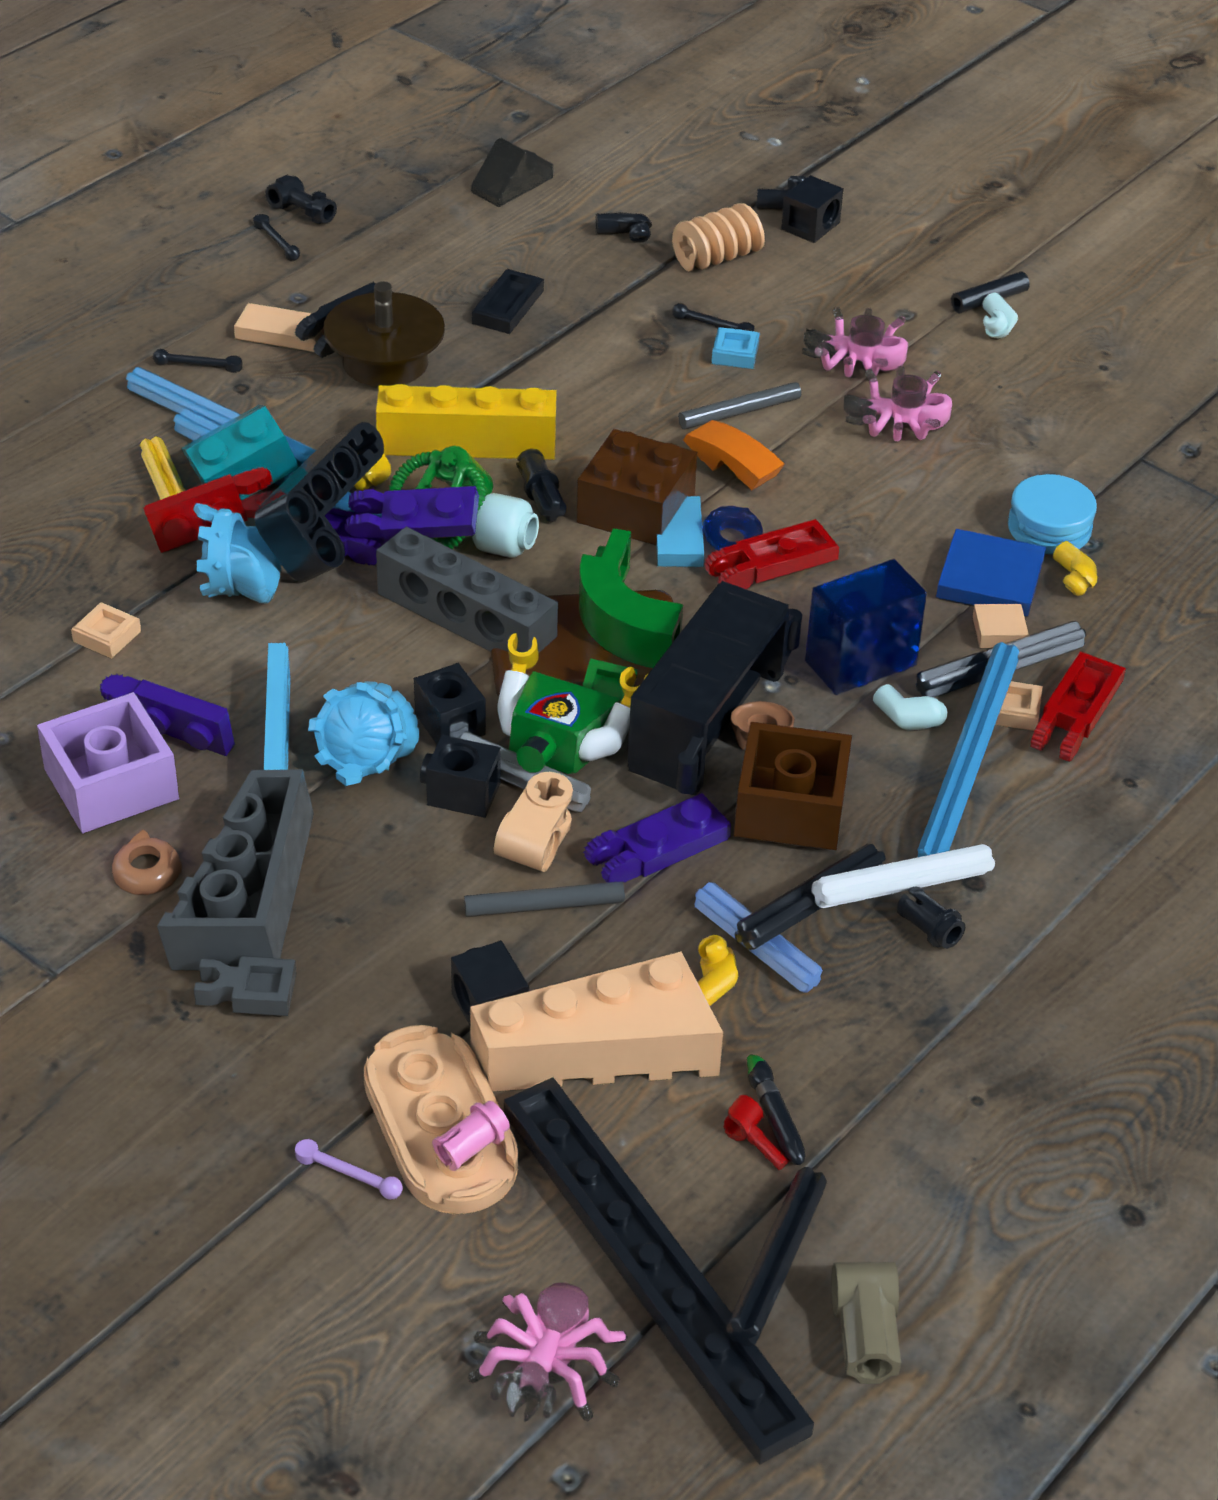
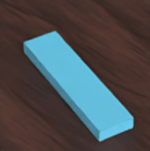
[264,643,291,770]

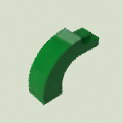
[579,528,683,668]

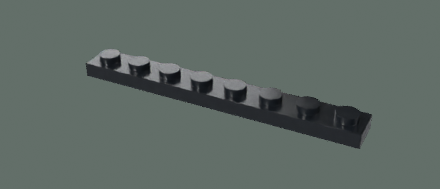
[504,1077,814,1465]

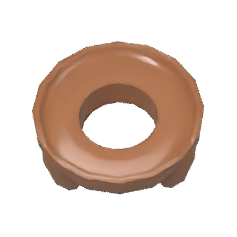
[730,701,795,750]
[111,830,182,895]

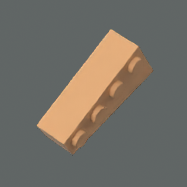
[470,952,723,1092]

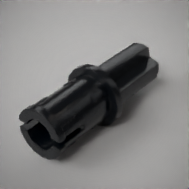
[516,449,566,522]

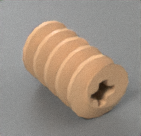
[672,203,765,272]

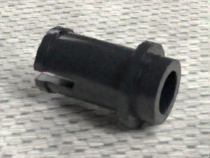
[897,886,965,949]

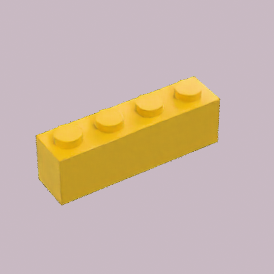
[376,384,556,460]

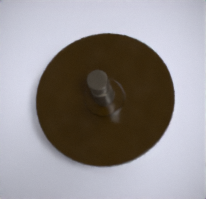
[324,281,445,387]

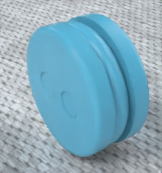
[1008,474,1097,554]

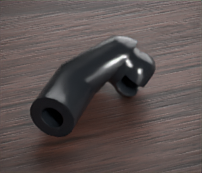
[757,176,807,210]
[595,212,652,243]

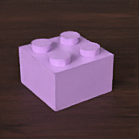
[37,692,179,834]

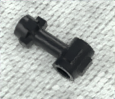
[265,175,337,224]

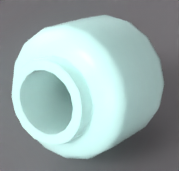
[472,493,539,558]

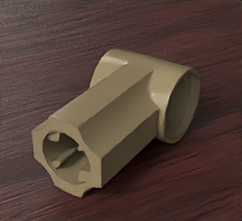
[831,1262,901,1384]

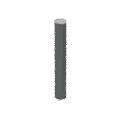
[678,382,801,429]
[464,881,625,917]

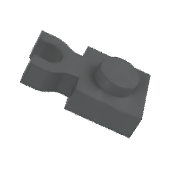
[194,956,296,1016]

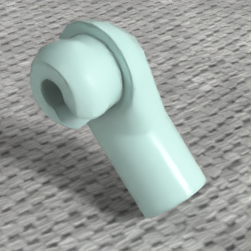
[983,293,1018,339]
[873,684,948,730]

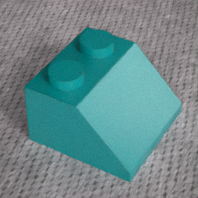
[181,405,299,500]

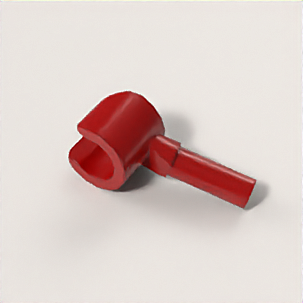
[724,1095,789,1171]

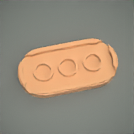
[364,1025,518,1214]

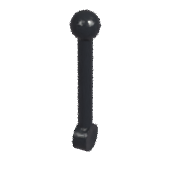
[253,214,300,261]
[672,303,755,331]
[153,349,242,373]

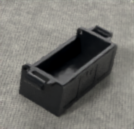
[628,581,802,795]

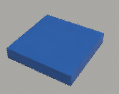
[936,529,1046,617]

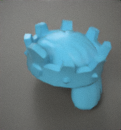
[193,503,281,604]
[308,681,419,786]

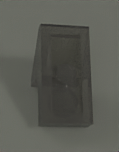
[471,138,554,207]

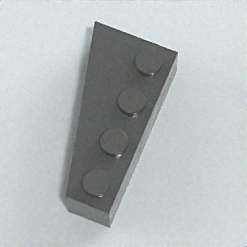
[157,769,314,970]

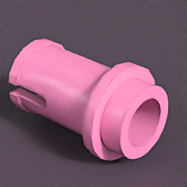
[432,1101,510,1171]

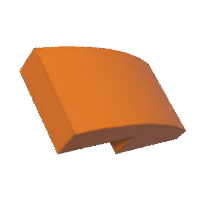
[683,420,785,491]

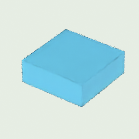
[712,327,760,369]

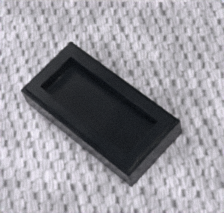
[472,269,544,334]

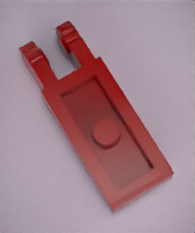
[143,467,273,553]
[704,519,839,589]
[1030,651,1126,762]

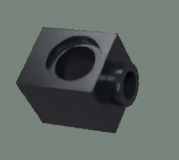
[781,175,844,243]
[414,663,486,744]
[420,735,501,818]
[451,940,529,1025]

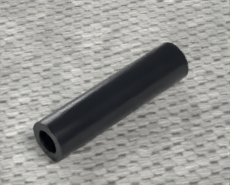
[951,271,1030,313]

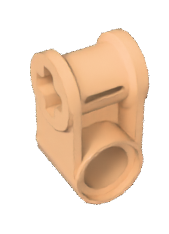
[494,772,573,872]

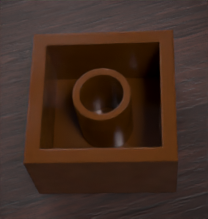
[577,429,697,545]
[734,722,852,850]

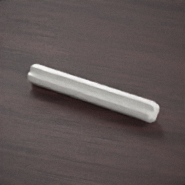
[811,844,995,908]

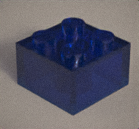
[805,559,927,695]

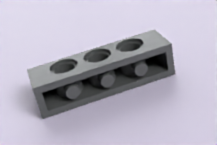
[376,527,558,653]

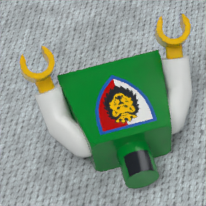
[497,633,648,774]

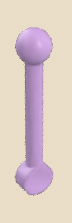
[295,1139,403,1200]

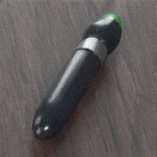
[747,1054,805,1165]

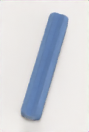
[694,882,823,993]

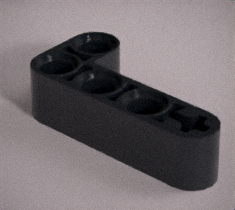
[255,422,384,582]

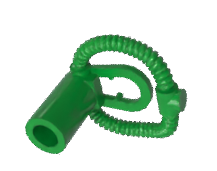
[388,446,493,550]

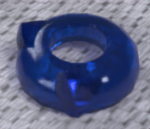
[702,506,763,551]

